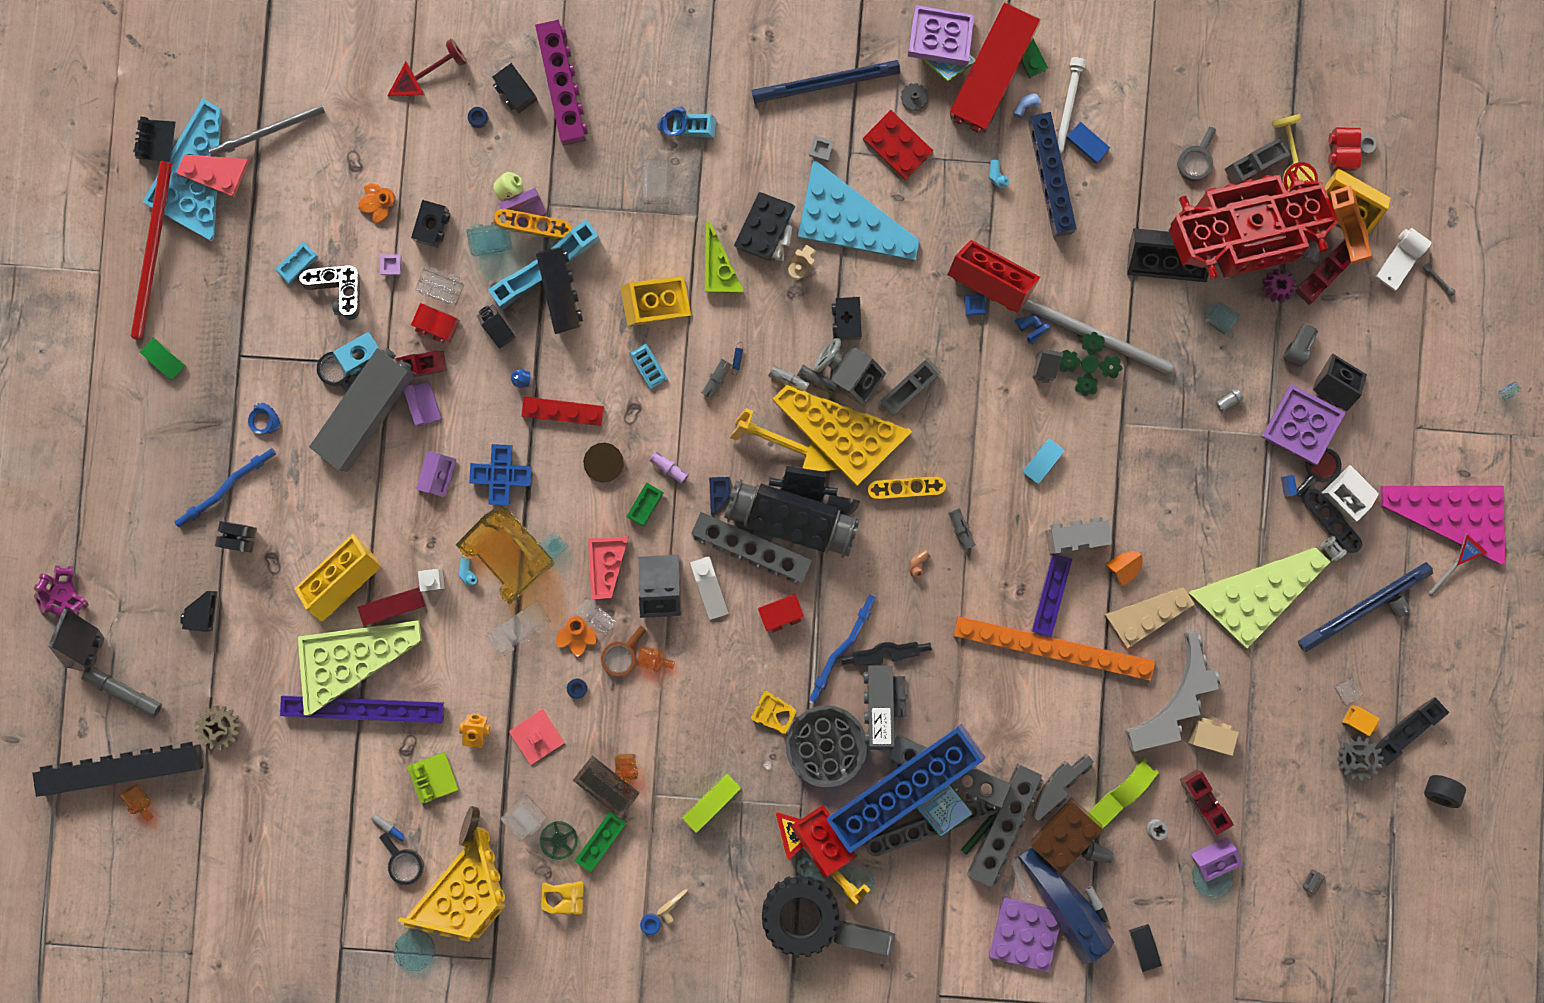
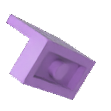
[498,188,546,226]
[404,382,442,427]
[416,451,456,497]
[1191,838,1243,882]

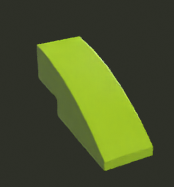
[682,773,741,833]

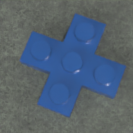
[469,444,532,506]

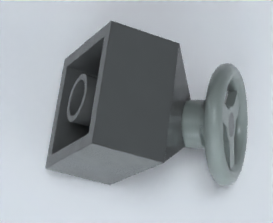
[814,338,887,406]

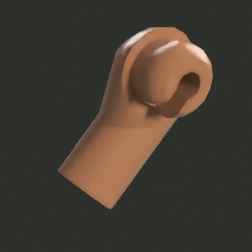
[909,549,931,579]

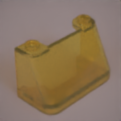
[456,506,554,605]

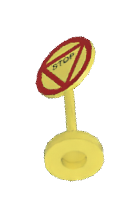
[1272,114,1318,190]

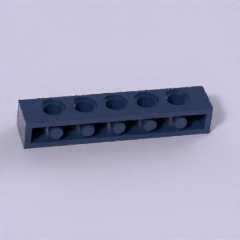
[1028,112,1077,238]

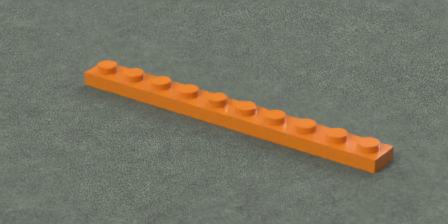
[953,616,1155,681]

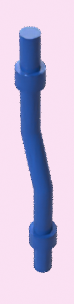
[174,448,276,527]
[809,594,876,703]

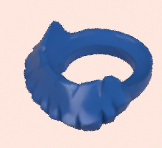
[657,106,687,137]
[248,403,280,434]

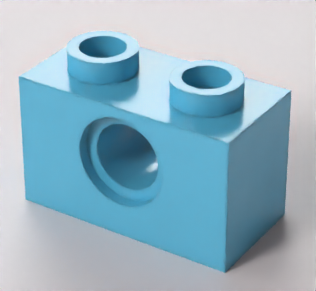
[333,332,379,377]

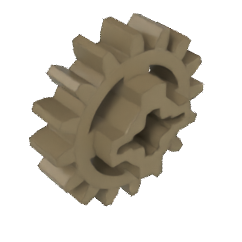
[195,705,241,750]

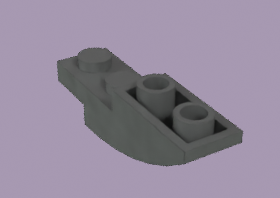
[1032,754,1094,821]

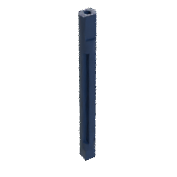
[751,60,900,104]
[1298,562,1433,653]

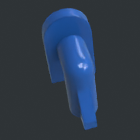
[1015,314,1051,345]

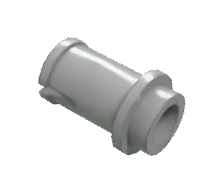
[1216,389,1244,412]

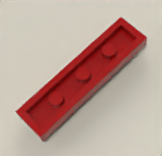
[521,397,604,426]

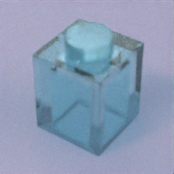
[1204,302,1240,334]

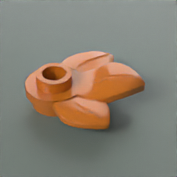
[358,183,395,224]
[556,616,597,657]

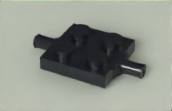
[769,466,838,502]

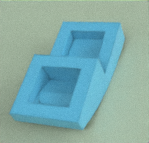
[1023,438,1065,484]

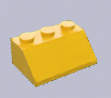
[1324,168,1390,234]

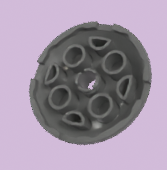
[786,705,867,787]

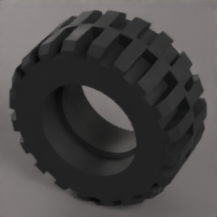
[762,875,840,958]

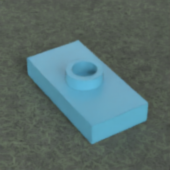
[275,241,319,285]

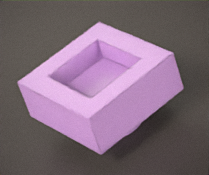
[380,254,402,276]

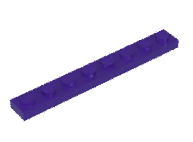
[280,695,444,723]

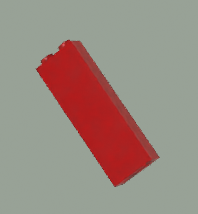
[950,2,1041,133]

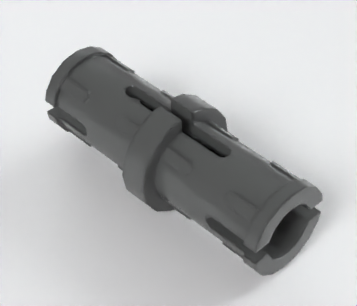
[701,358,732,399]
[797,364,837,394]
[948,508,976,550]
[893,676,908,717]

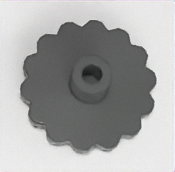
[900,83,928,110]

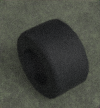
[1424,775,1466,808]

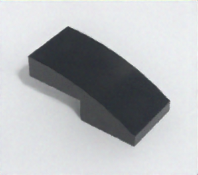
[1129,924,1162,972]

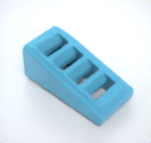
[673,114,717,138]
[629,344,668,389]

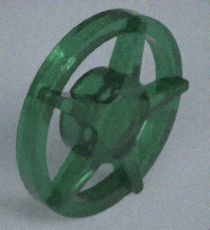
[540,821,578,860]

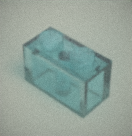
[466,220,513,257]

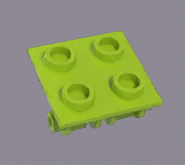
[407,752,459,804]

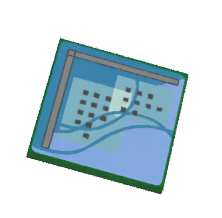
[916,784,973,837]

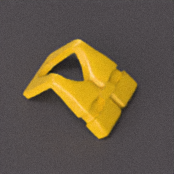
[751,691,797,734]
[541,881,584,915]

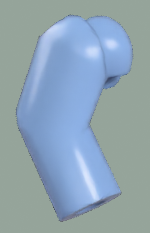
[1013,94,1041,118]

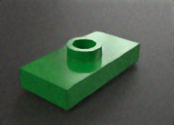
[626,482,664,527]

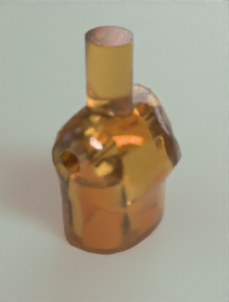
[636,645,675,672]
[615,754,638,793]
[119,784,153,822]

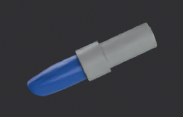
[371,813,404,841]

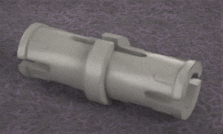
[768,365,810,391]

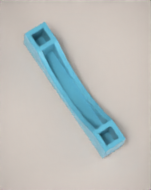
[488,219,600,310]

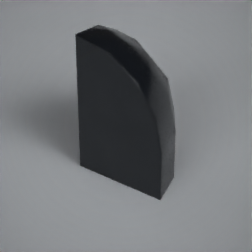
[827,495,860,516]

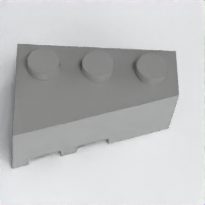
[1045,517,1112,554]

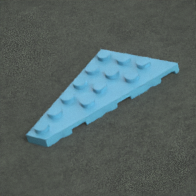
[142,98,222,241]
[798,161,919,261]

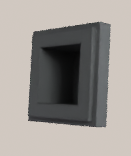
[1303,869,1325,894]

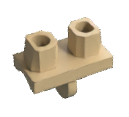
[788,245,816,280]

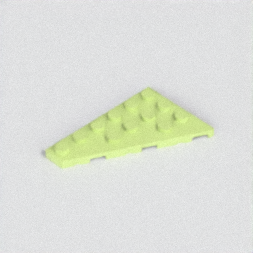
[1188,548,1330,649]
[298,621,422,716]

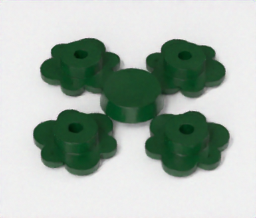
[1059,332,1123,396]

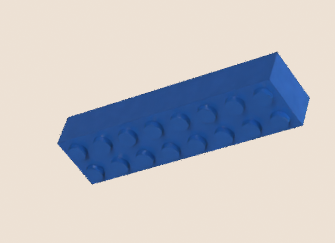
[826,723,986,853]

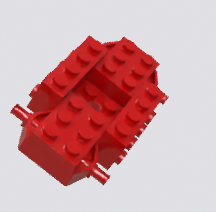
[1168,170,1339,279]

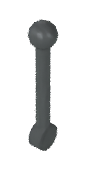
[1423,263,1456,296]

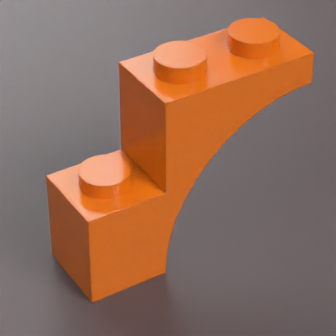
[1330,185,1373,265]

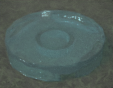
[1192,864,1234,898]
[394,930,435,971]

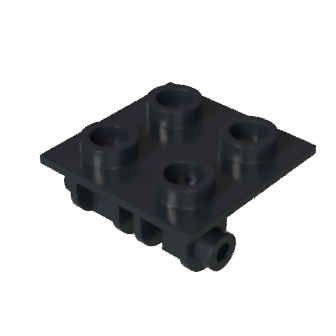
[133,116,176,161]

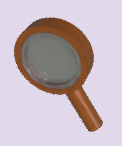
[601,625,647,676]

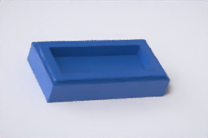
[1066,122,1111,164]

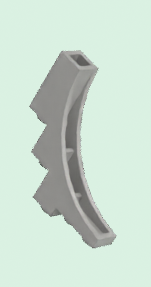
[1125,631,1220,752]

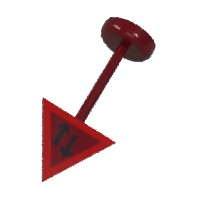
[387,38,467,96]

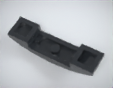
[1375,697,1450,766]

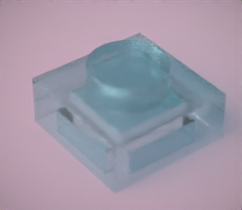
[539,531,568,559]

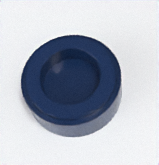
[468,107,489,128]
[567,678,588,699]

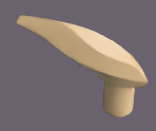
[657,889,688,924]

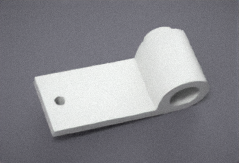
[1375,228,1432,291]

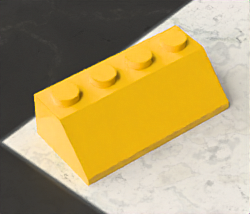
[294,533,382,622]

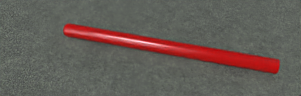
[131,161,173,340]

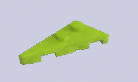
[705,222,743,293]

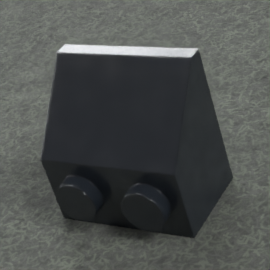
[1313,354,1367,411]

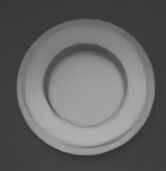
[1360,134,1378,156]

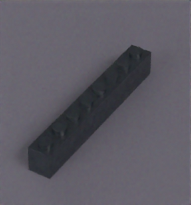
[32,741,204,797]

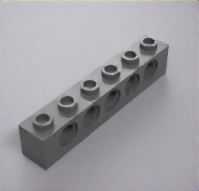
[691,512,812,585]
[887,735,1011,809]
[967,763,1043,887]

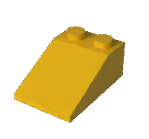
[620,276,691,326]

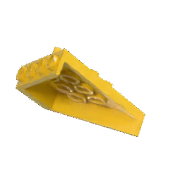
[398,827,505,941]

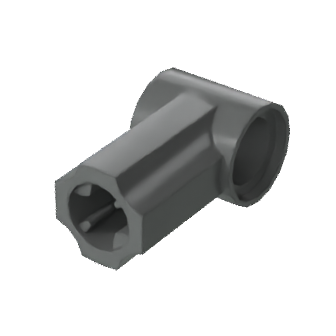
[1283,324,1319,367]

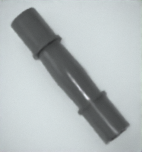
[81,667,162,718]

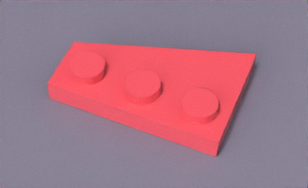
[176,155,250,197]
[588,536,629,599]

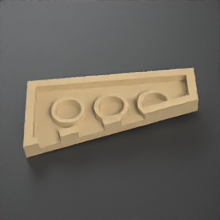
[1104,587,1194,648]

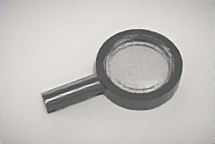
[1177,127,1216,181]

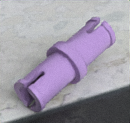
[649,451,689,485]

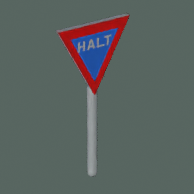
[1429,534,1487,595]

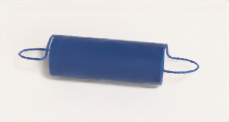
[732,342,743,375]

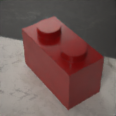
[758,594,804,633]

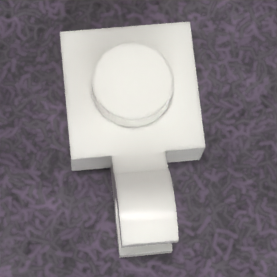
[772,225,792,261]

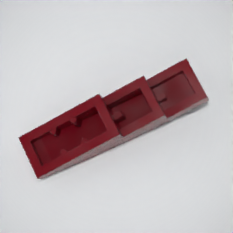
[1296,238,1351,305]

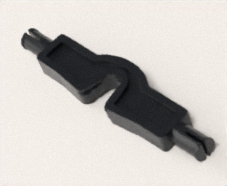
[841,642,932,666]

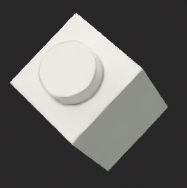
[418,569,445,591]

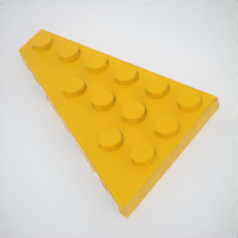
[772,385,912,486]

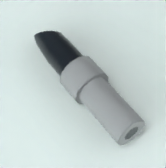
[1085,886,1109,923]

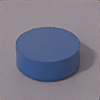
[640,913,661,935]

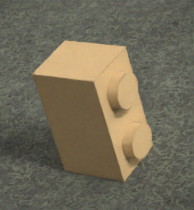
[1189,717,1239,756]

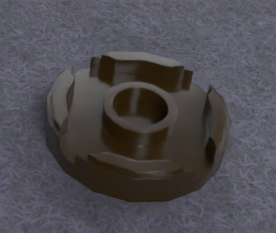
[583,442,624,483]
[459,806,480,847]

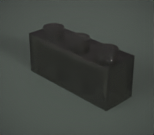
[572,755,640,818]

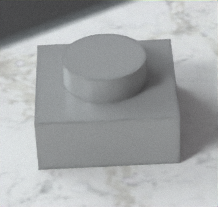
[809,136,834,162]

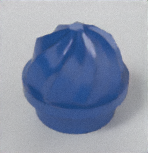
[511,368,530,389]

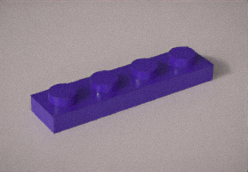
[1031,554,1072,637]

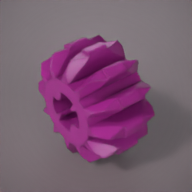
[1261,269,1297,303]

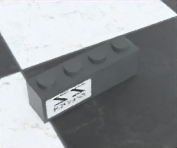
[864,666,894,750]

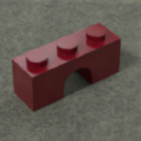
[1179,769,1234,835]

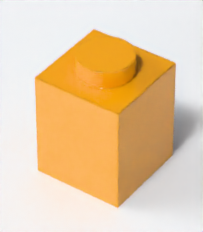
[1342,705,1379,736]

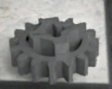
[1337,736,1384,781]

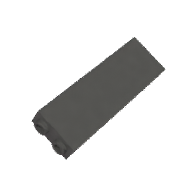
[309,348,416,472]

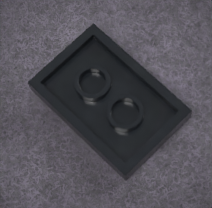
[734,192,795,261]

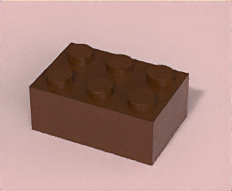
[1030,797,1103,874]

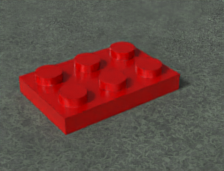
[863,109,934,181]
[790,805,857,878]

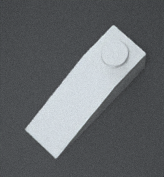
[690,556,729,620]

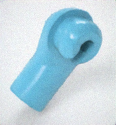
[989,160,1009,188]
[458,558,478,586]

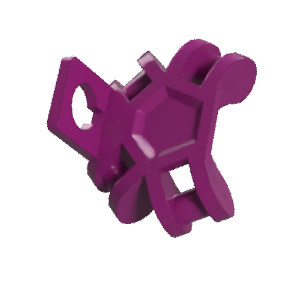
[34,565,89,619]

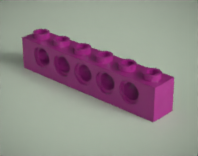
[535,19,588,146]

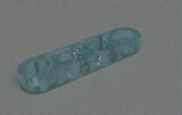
[797,856,874,889]

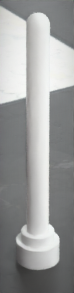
[1057,57,1087,153]

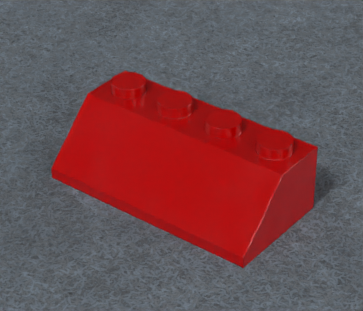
[947,240,1041,313]

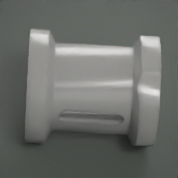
[1319,536,1347,563]
[1146,819,1169,840]

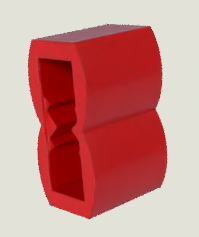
[1328,127,1361,171]
[411,303,460,344]

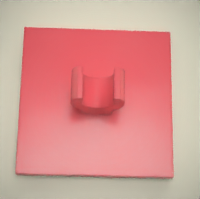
[509,709,565,765]

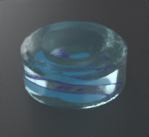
[1498,382,1521,400]

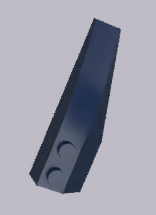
[1018,847,1114,964]

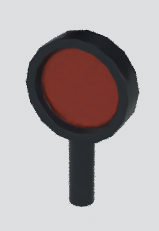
[1297,448,1342,497]

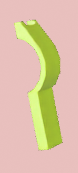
[1089,757,1159,828]

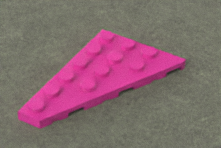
[1380,486,1505,564]

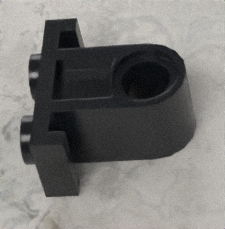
[477,304,516,349]

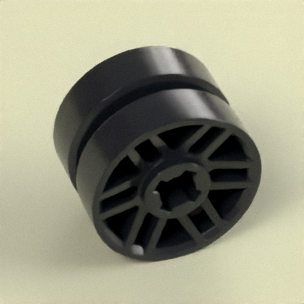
[215,521,257,553]

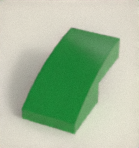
[140,337,185,380]

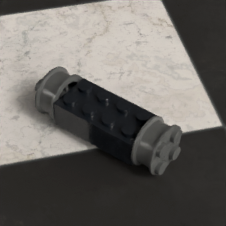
[724,479,860,558]

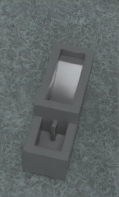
[1224,137,1291,185]
[881,358,941,415]

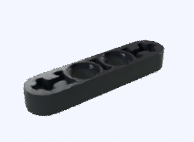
[1302,488,1362,553]

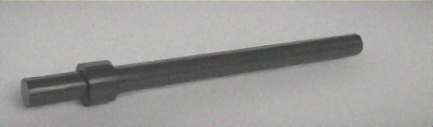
[209,105,325,157]

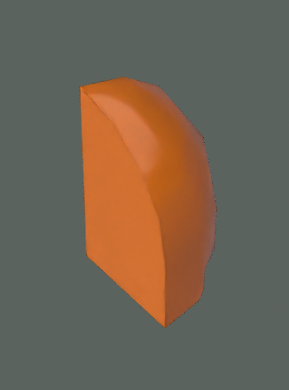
[1105,552,1143,587]

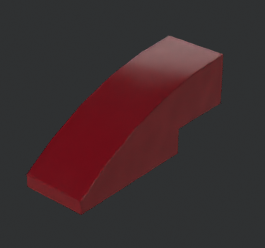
[396,350,447,377]
[357,587,426,626]

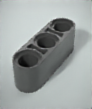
[834,921,896,955]

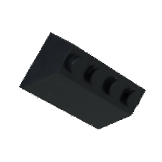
[1127,228,1209,282]
[536,246,583,334]

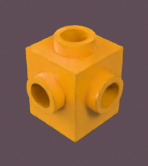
[459,714,490,748]

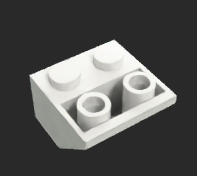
[1322,465,1379,522]

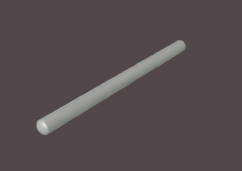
[1022,298,1174,375]

